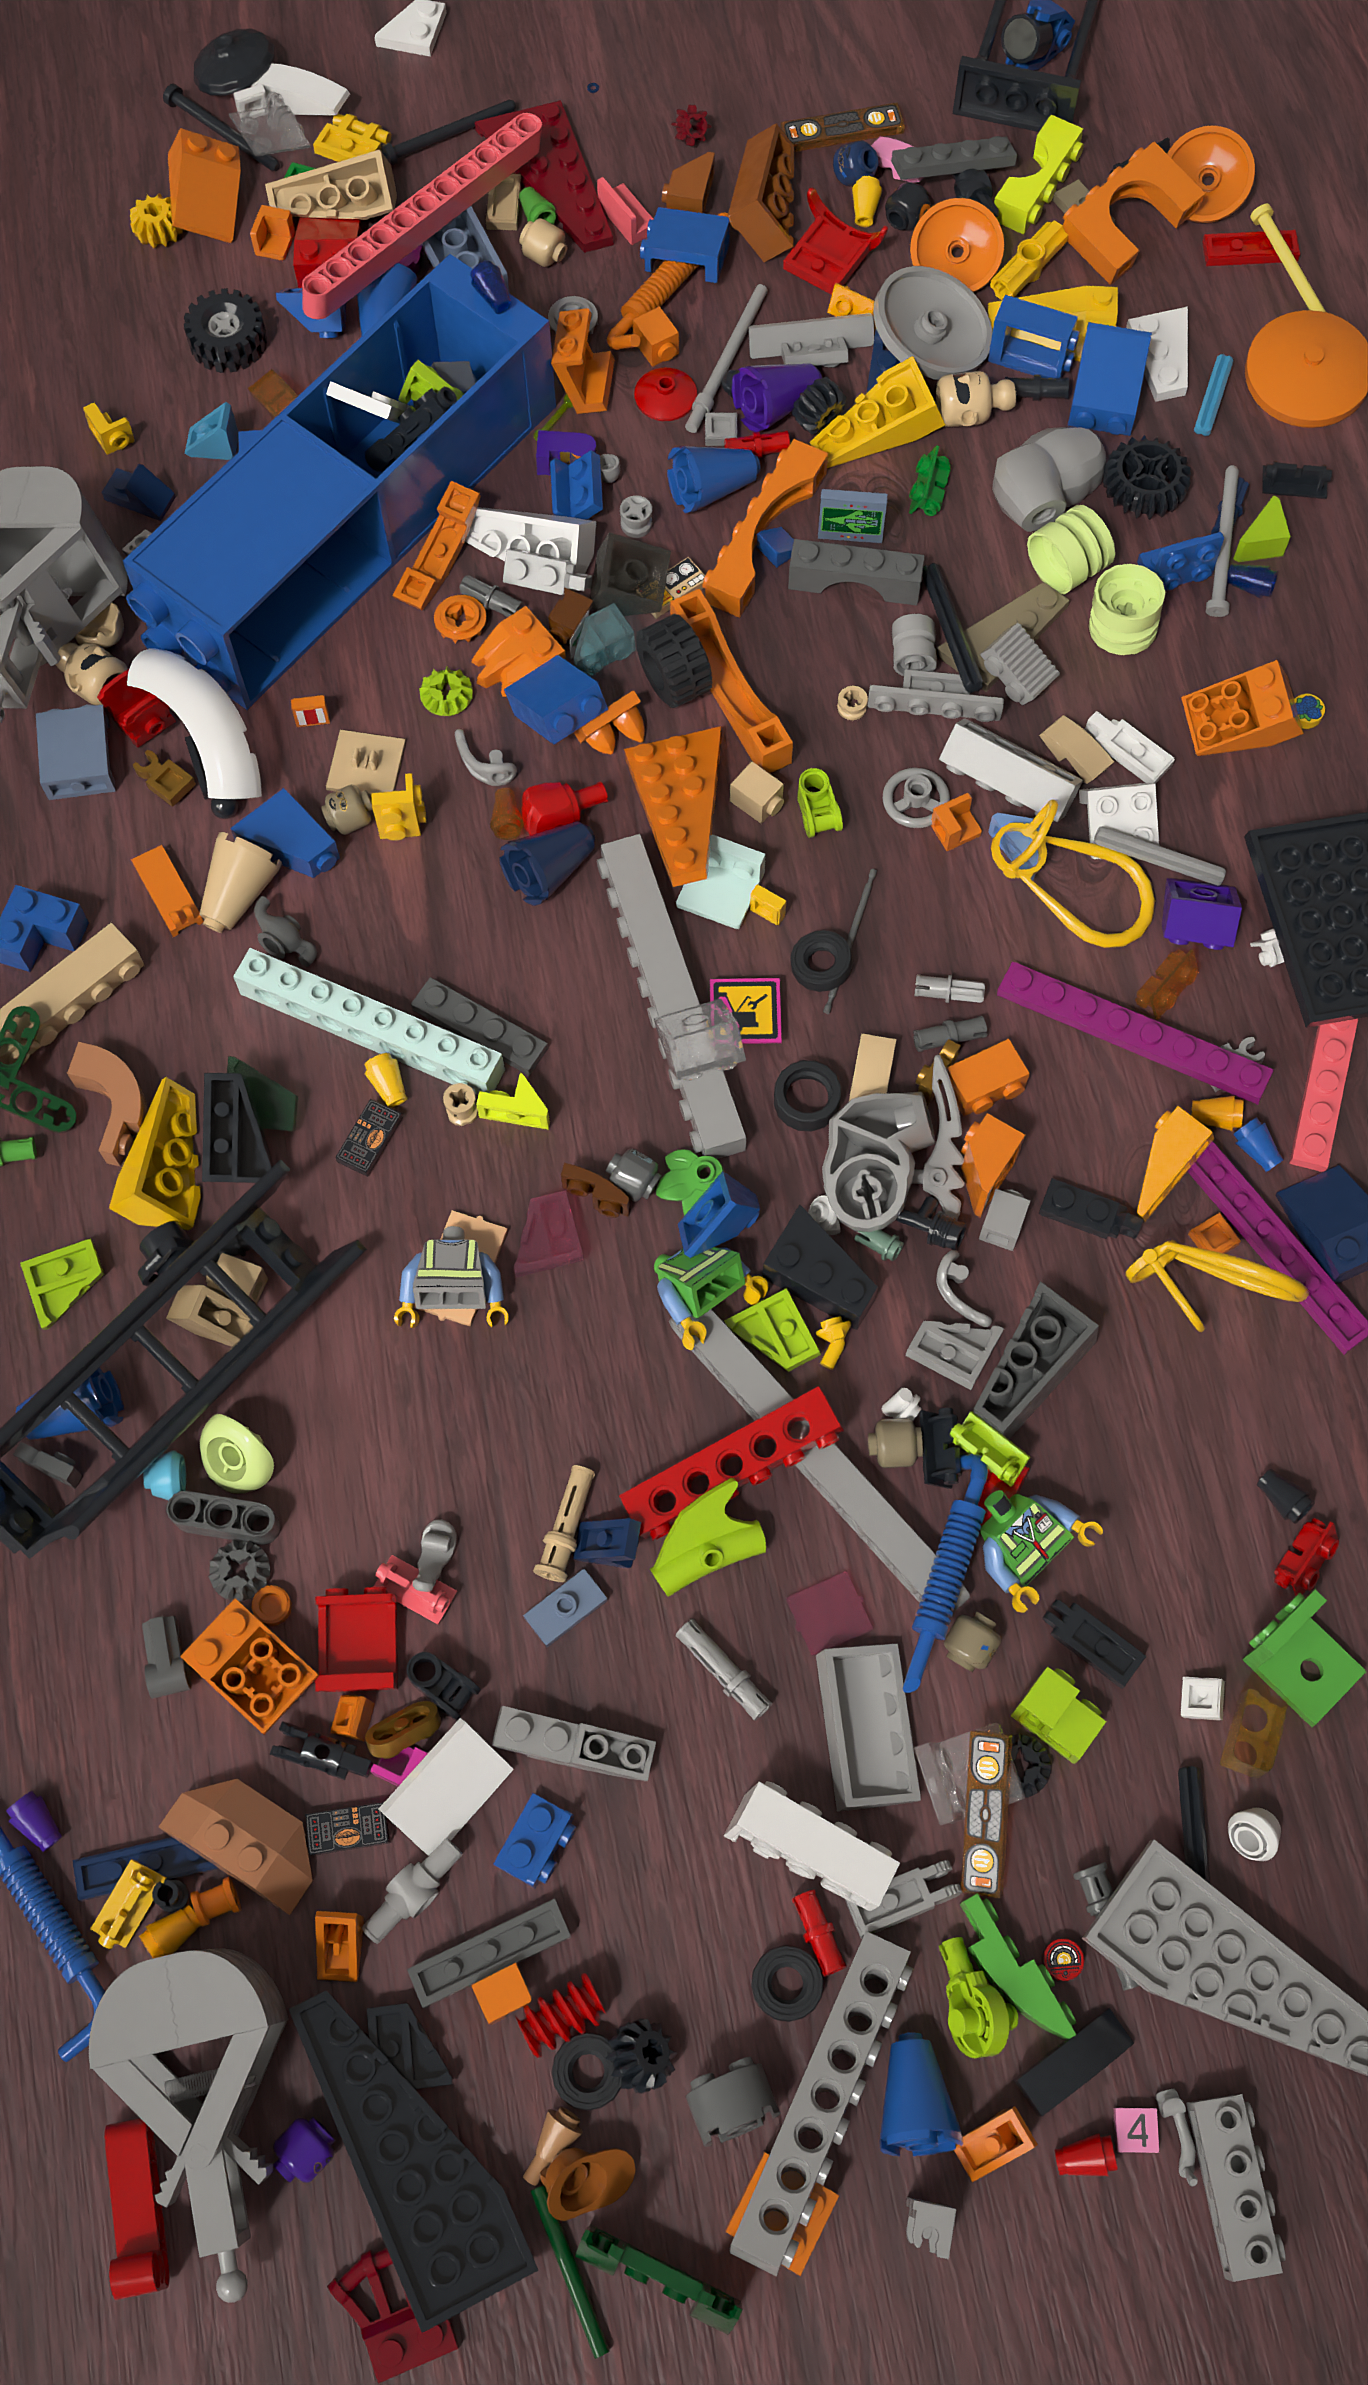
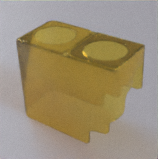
[1219,1689,1288,1779]

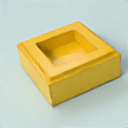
[750,884,786,925]

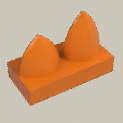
[573,690,645,755]

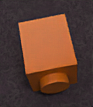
[633,306,679,367]

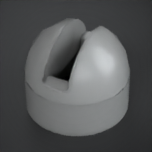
[600,454,620,483]

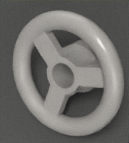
[883,768,950,828]

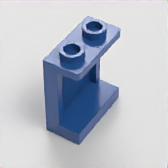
[640,207,730,283]

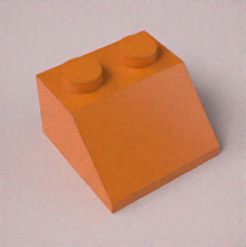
[961,1113,1025,1218]

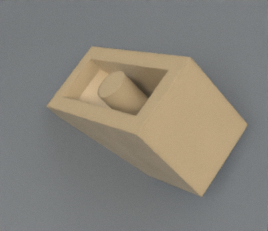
[166,1285,253,1347]

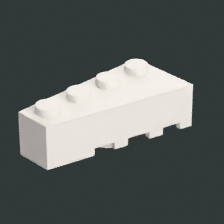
[724,1781,900,1911]

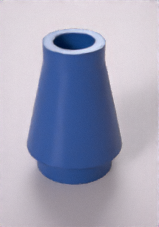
[1233,1117,1284,1172]

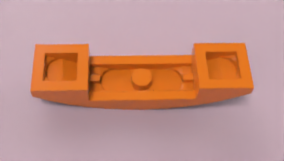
[392,481,481,610]

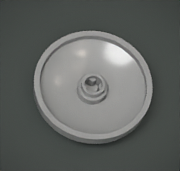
[873,266,992,380]

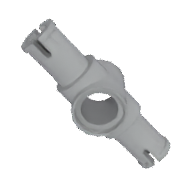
[361,1838,463,1944]

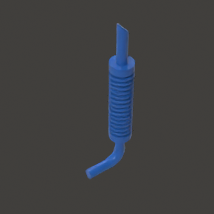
[902,1454,988,1693]
[0,1827,106,2062]

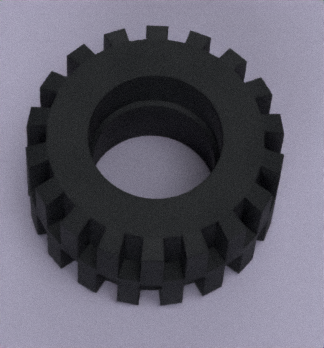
[636,614,712,708]

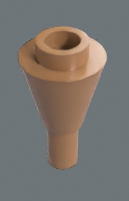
[523,2107,583,2186]

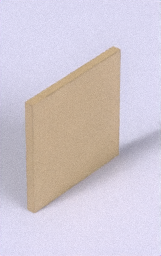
[326,730,406,796]

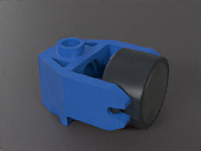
[1001,0,1075,70]

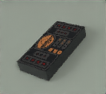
[335,1099,403,1177]
[305,1802,390,1856]

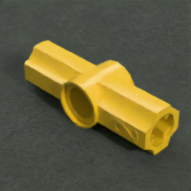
[990,220,1068,300]

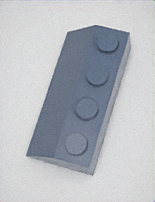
[422,206,509,293]

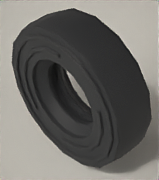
[790,930,853,992]
[751,1945,824,2022]
[552,2032,621,2111]

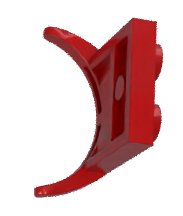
[783,187,888,295]

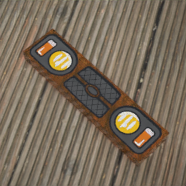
[780,102,905,152]
[961,1730,1012,1898]

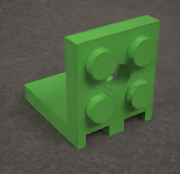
[1242,1589,1367,1727]

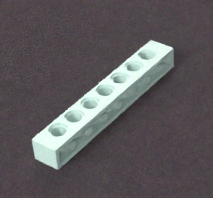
[233,948,505,1095]

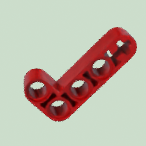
[104,2118,170,2300]

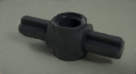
[951,169,999,218]

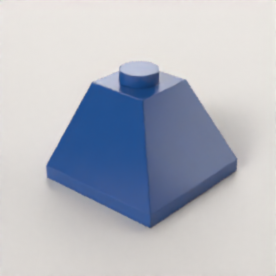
[276,288,346,338]
[678,1171,760,1258]

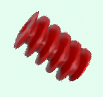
[515,1973,607,2058]

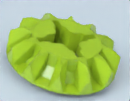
[419,666,473,716]

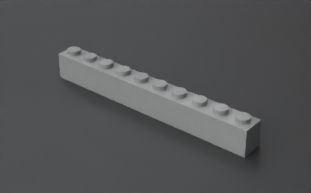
[597,834,746,1159]

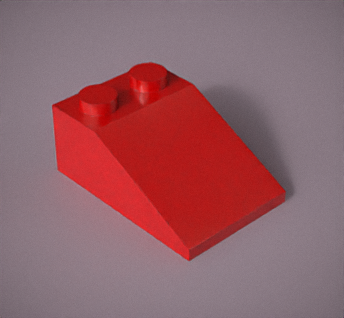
[293,217,362,288]

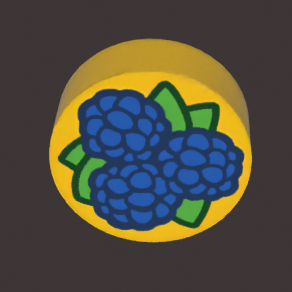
[1294,694,1325,729]

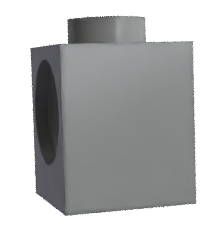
[979,1189,1030,1251]

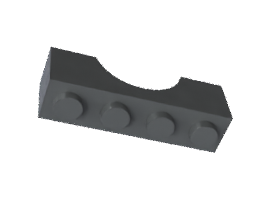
[788,539,924,605]

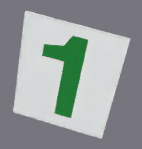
[570,611,590,659]

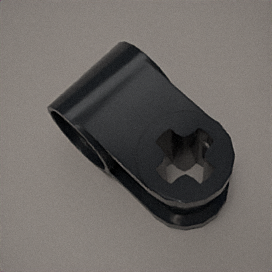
[407,1652,481,1721]

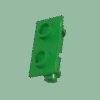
[909,445,951,516]

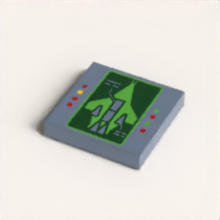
[818,489,887,543]

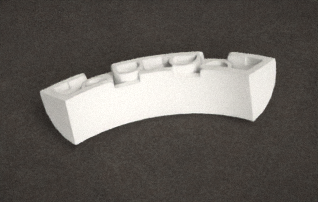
[127,648,262,799]

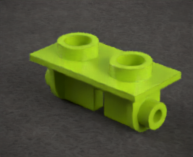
[950,1411,1030,1487]

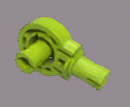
[939,1937,1018,2058]

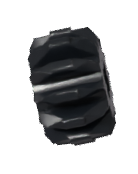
[792,377,847,435]
[605,2018,677,2094]

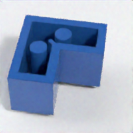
[0,885,89,972]

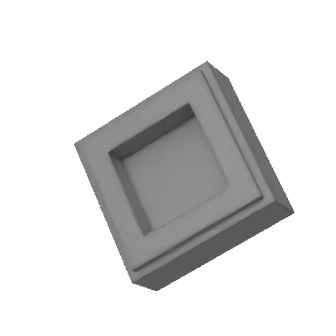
[705,413,737,446]

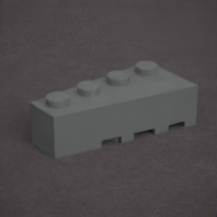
[973,1281,1099,1440]

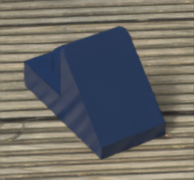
[102,464,176,521]
[573,1518,641,1568]

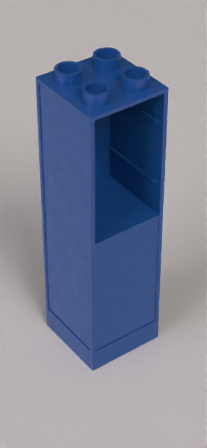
[123,254,556,710]

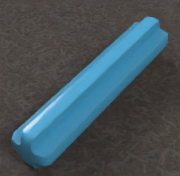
[1194,354,1233,436]

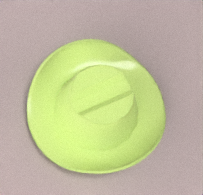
[200,1414,274,1494]

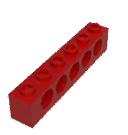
[619,1386,844,1541]

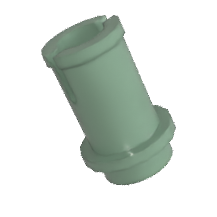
[855,1229,904,1262]

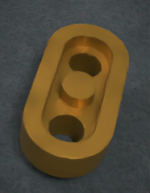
[365,1701,441,1759]

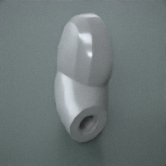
[992,427,1106,532]
[822,1092,936,1232]

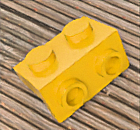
[371,773,426,840]

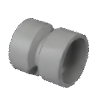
[892,614,937,676]

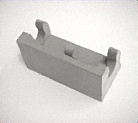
[906,2197,956,2259]

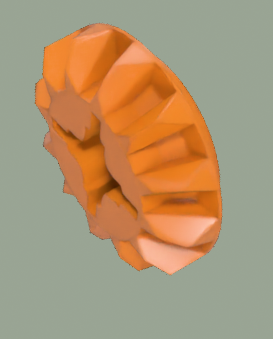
[434,595,486,644]

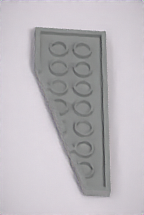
[1082,1840,1368,2076]

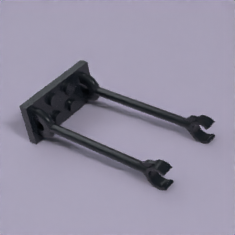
[952,0,1099,132]

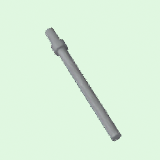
[685,284,768,433]

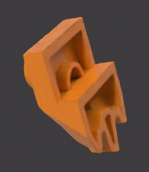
[471,606,566,697]

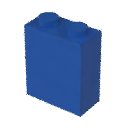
[504,655,608,745]

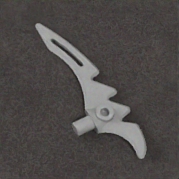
[912,1055,964,1221]

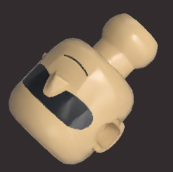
[936,371,1016,427]
[56,643,128,708]

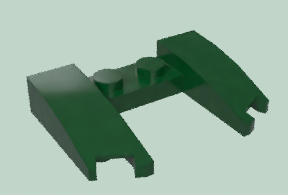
[575,2224,743,2335]

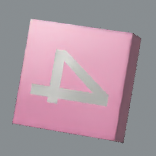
[1113,2108,1159,2153]

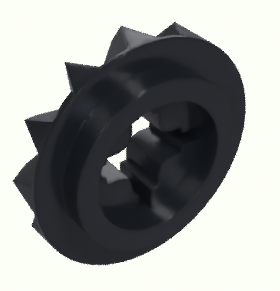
[995,1733,1052,1798]

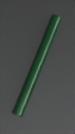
[530,2185,610,2359]

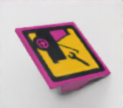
[710,978,782,1044]

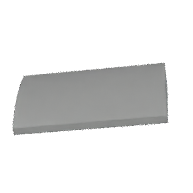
[816,1644,921,1812]

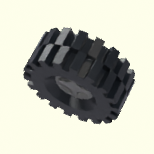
[184,288,267,373]

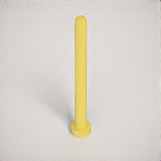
[1250,203,1326,312]

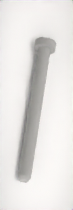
[1206,465,1239,617]

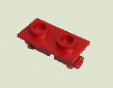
[1274,1518,1339,1596]

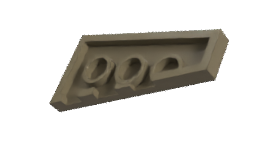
[936,582,1070,692]

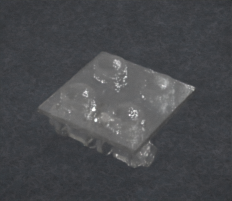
[229,92,311,156]

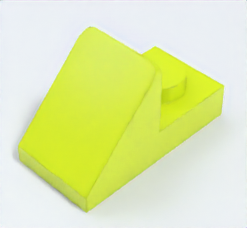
[476,1073,550,1130]

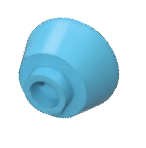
[143,1450,186,1501]

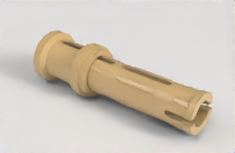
[533,1465,595,1582]

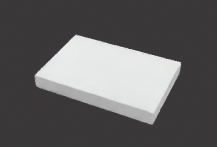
[379,1718,514,1856]

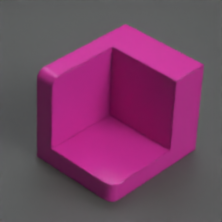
[370,1747,428,1787]

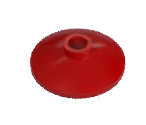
[634,367,697,421]

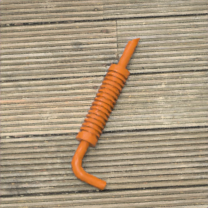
[607,212,728,350]

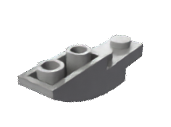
[491,1706,656,1781]

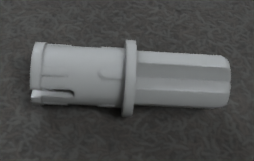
[914,974,985,1003]

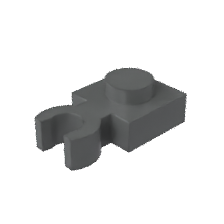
[13,1442,83,1489]

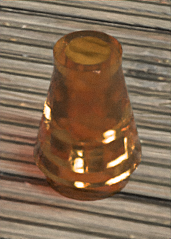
[490,788,524,840]

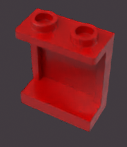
[315,1587,398,1693]

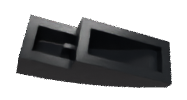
[1014,2008,1134,2116]

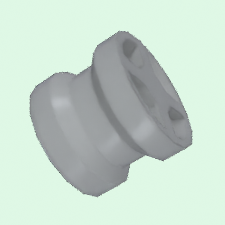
[620,496,652,538]

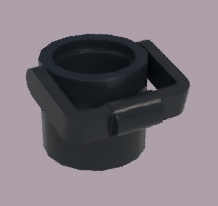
[137,1221,195,1286]

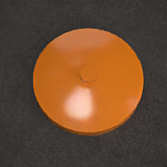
[1245,310,1368,428]

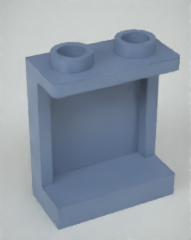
[36,704,116,800]

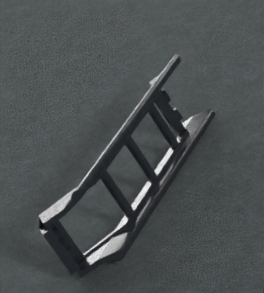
[0,1160,367,1559]

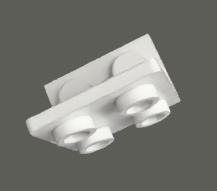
[1079,783,1159,859]

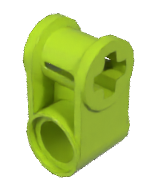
[797,768,843,838]

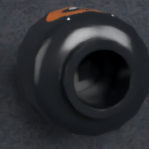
[885,182,931,231]

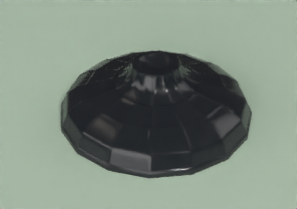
[194,28,275,96]

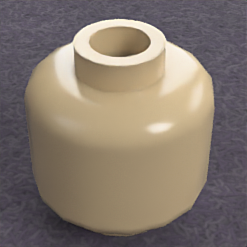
[519,218,567,267]

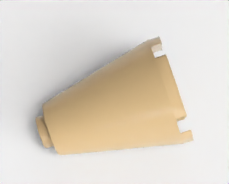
[199,832,282,933]

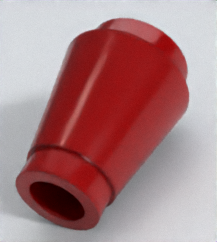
[1054,2132,1118,2176]

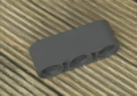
[166,1491,281,1545]

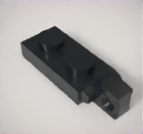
[1038,1178,1144,1239]

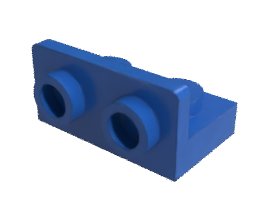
[550,450,603,520]
[493,1793,576,1889]

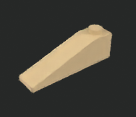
[265,150,397,220]

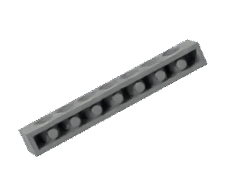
[730,1931,914,2277]

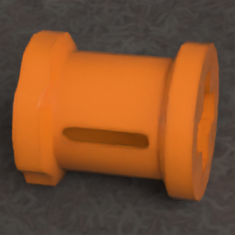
[190,1877,241,1927]

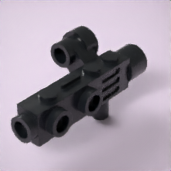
[365,386,457,472]

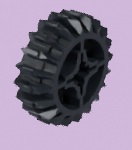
[1103,435,1191,520]

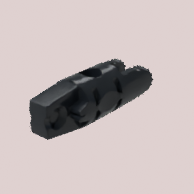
[269,1721,373,1780]

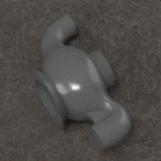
[254,896,318,967]

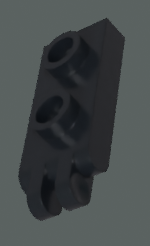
[1042,1599,1146,1689]

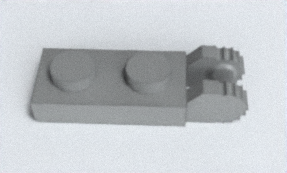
[845,1860,963,1939]

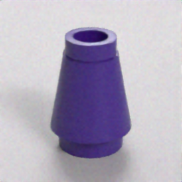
[6,1791,62,1852]

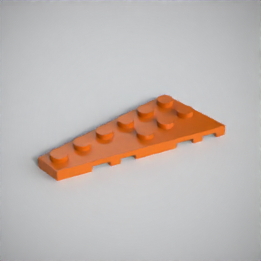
[624,726,722,887]

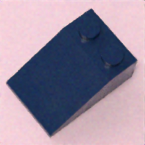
[1275,1165,1368,1285]

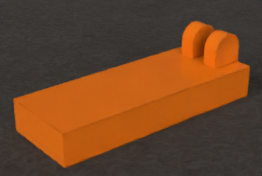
[131,845,204,937]

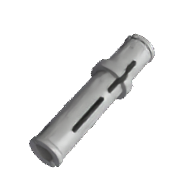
[675,1619,772,1721]

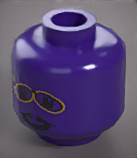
[273,2117,336,2183]

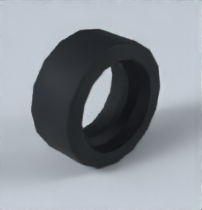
[774,1060,841,1132]

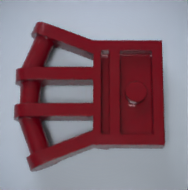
[327,2248,460,2384]

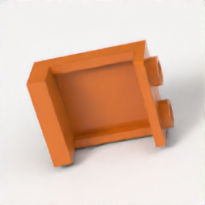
[551,308,615,414]

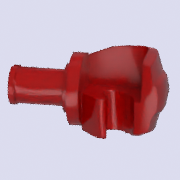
[522,781,608,835]

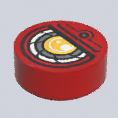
[1042,1939,1084,1981]

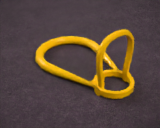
[991,799,1155,948]

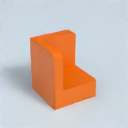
[250,205,296,261]
[931,793,982,851]
[471,1963,532,2025]

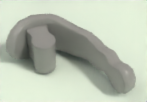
[455,729,517,786]
[936,1250,992,1327]
[412,1519,457,1592]

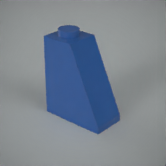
[230,788,340,878]

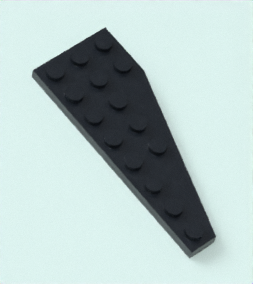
[289,1990,539,2333]

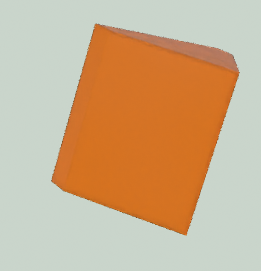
[331,1695,375,1742]

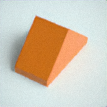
[315,1911,364,1982]

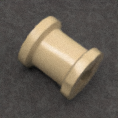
[443,1083,478,1126]

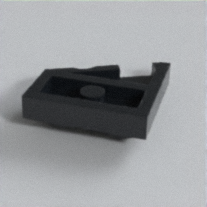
[367,2003,453,2089]

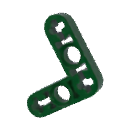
[0,1006,76,1134]

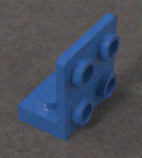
[1137,532,1224,591]

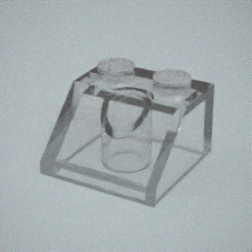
[654,999,746,1081]

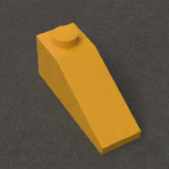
[1137,1106,1214,1222]

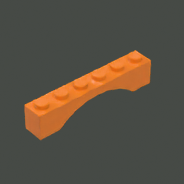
[702,439,828,618]
[670,588,793,774]

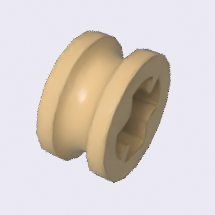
[837,686,868,720]

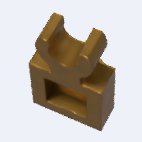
[133,750,196,807]
[915,1039,961,1104]

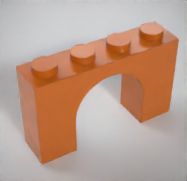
[1063,141,1205,285]

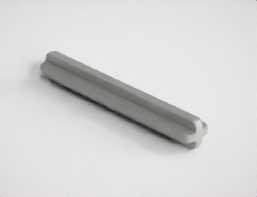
[1094,827,1226,886]

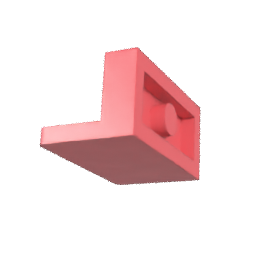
[597,177,654,245]

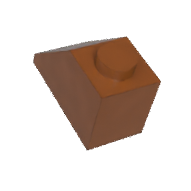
[662,152,715,214]

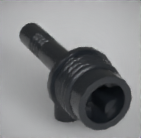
[895,1197,966,1250]

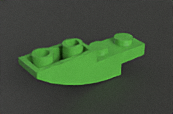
[960,1893,1076,2040]

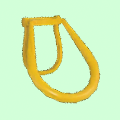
[1125,1240,1309,1332]

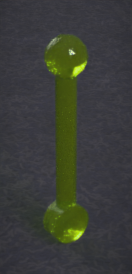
[534,394,573,441]

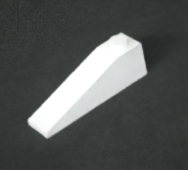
[465,507,596,592]

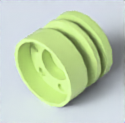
[1027,505,1115,594]
[1089,564,1165,655]

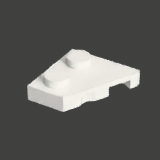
[375,0,447,57]

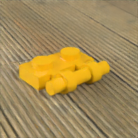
[313,113,391,162]

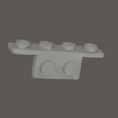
[749,313,874,367]
[867,669,1004,722]

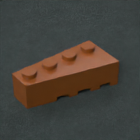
[727,123,794,262]

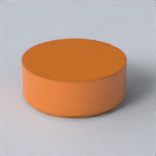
[252,1585,292,1626]

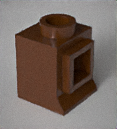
[548,588,595,646]

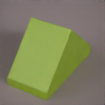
[1233,496,1291,562]

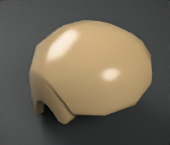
[75,602,124,650]

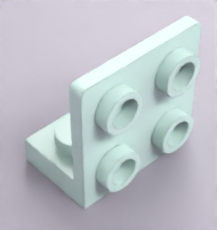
[676,835,766,929]

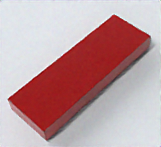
[1202,230,1300,266]

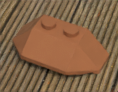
[159,1779,313,1916]

